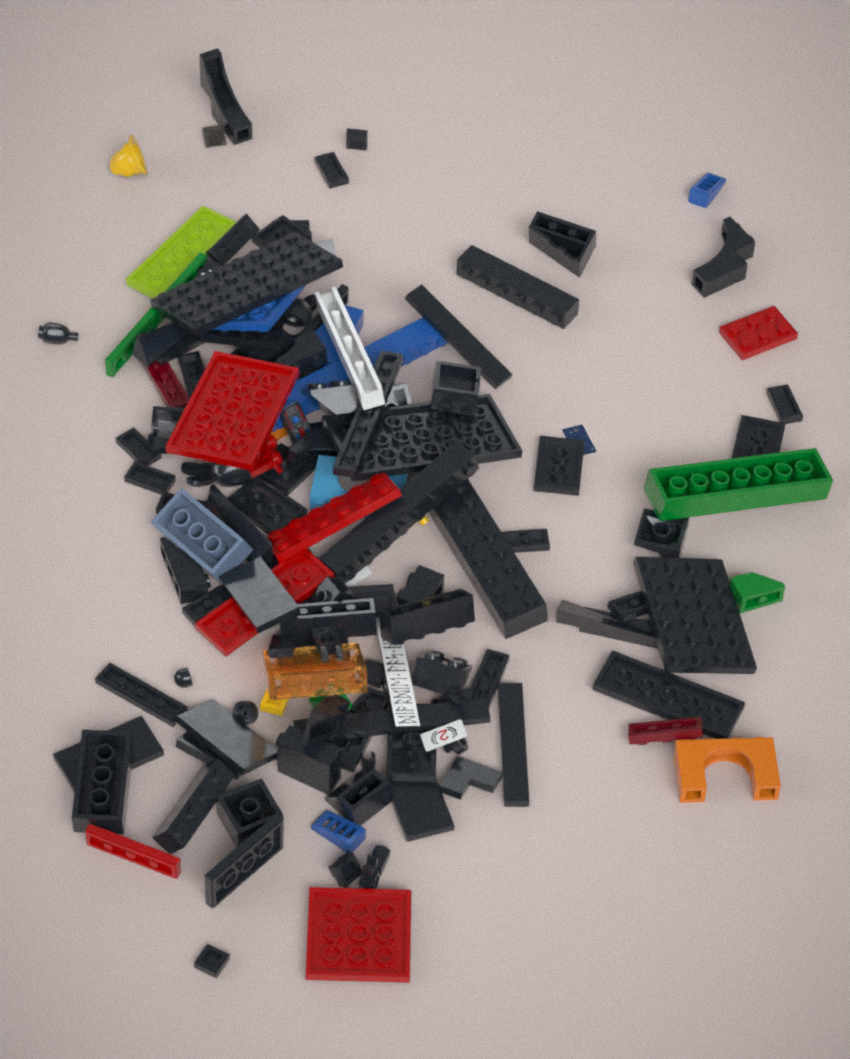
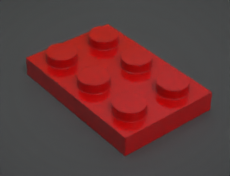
[719,305,798,361]

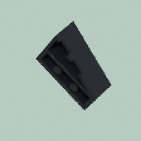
[529,211,596,278]

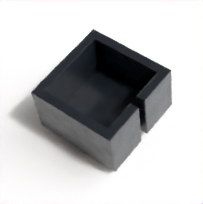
[430,361,481,416]

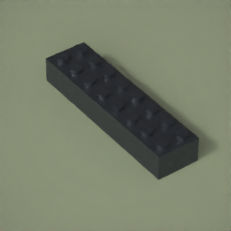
[428,479,548,639]

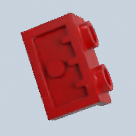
[249,434,283,478]

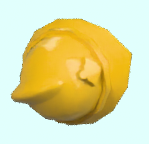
[110,134,148,177]

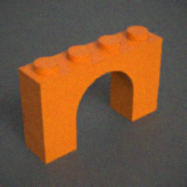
[673,737,781,803]

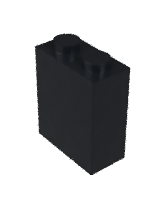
[276,725,342,795]

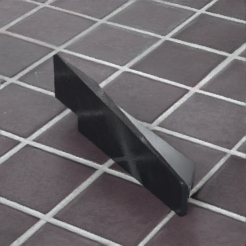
[205,484,273,564]
[556,600,658,649]

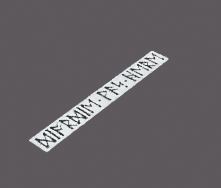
[376,617,420,726]

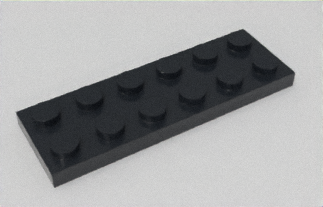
[593,650,746,739]

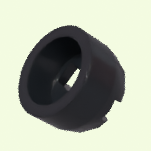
[174,667,193,688]

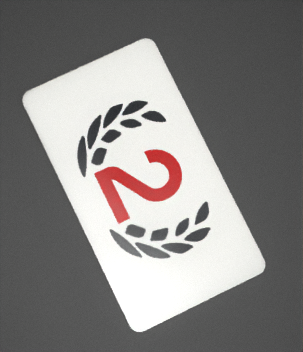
[420,719,467,752]

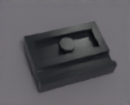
[348,584,396,617]

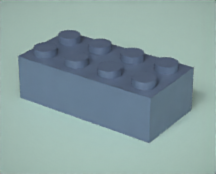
[151,488,253,583]

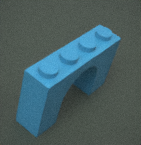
[310,455,409,518]

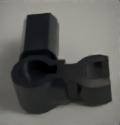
[359,845,390,889]

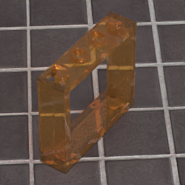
[262,643,368,700]

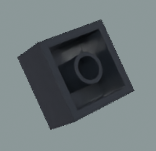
[216,778,284,848]

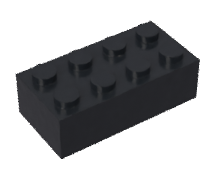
[72,729,134,834]

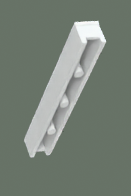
[314,286,385,410]

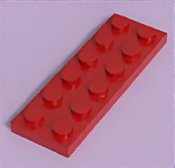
[267,473,402,563]
[195,549,335,657]

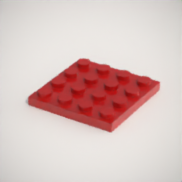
[305,887,412,983]

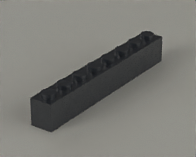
[320,441,479,583]

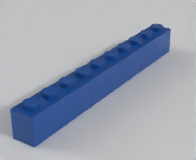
[272,318,448,432]

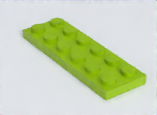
[126,206,236,298]

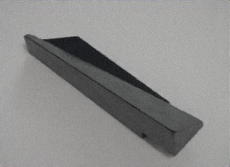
[132,322,205,368]

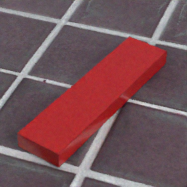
[85,823,181,879]

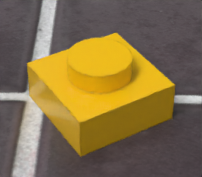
[260,686,291,717]

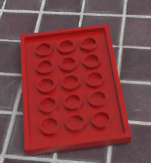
[165,351,300,471]

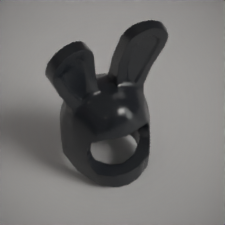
[275,294,317,338]
[181,462,251,487]

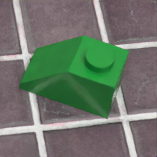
[729,572,785,613]

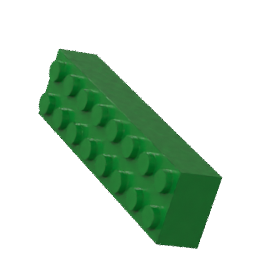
[644,448,833,521]

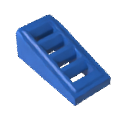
[688,172,726,208]
[311,810,366,853]

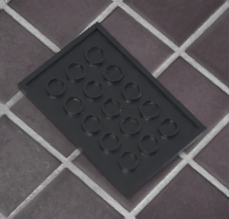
[633,557,757,674]

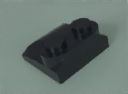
[634,508,689,558]

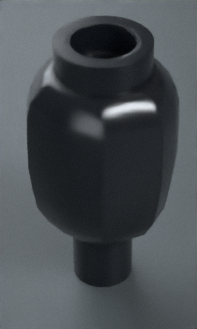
[38,322,79,344]

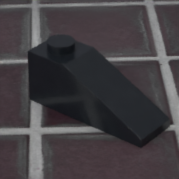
[160,537,211,604]

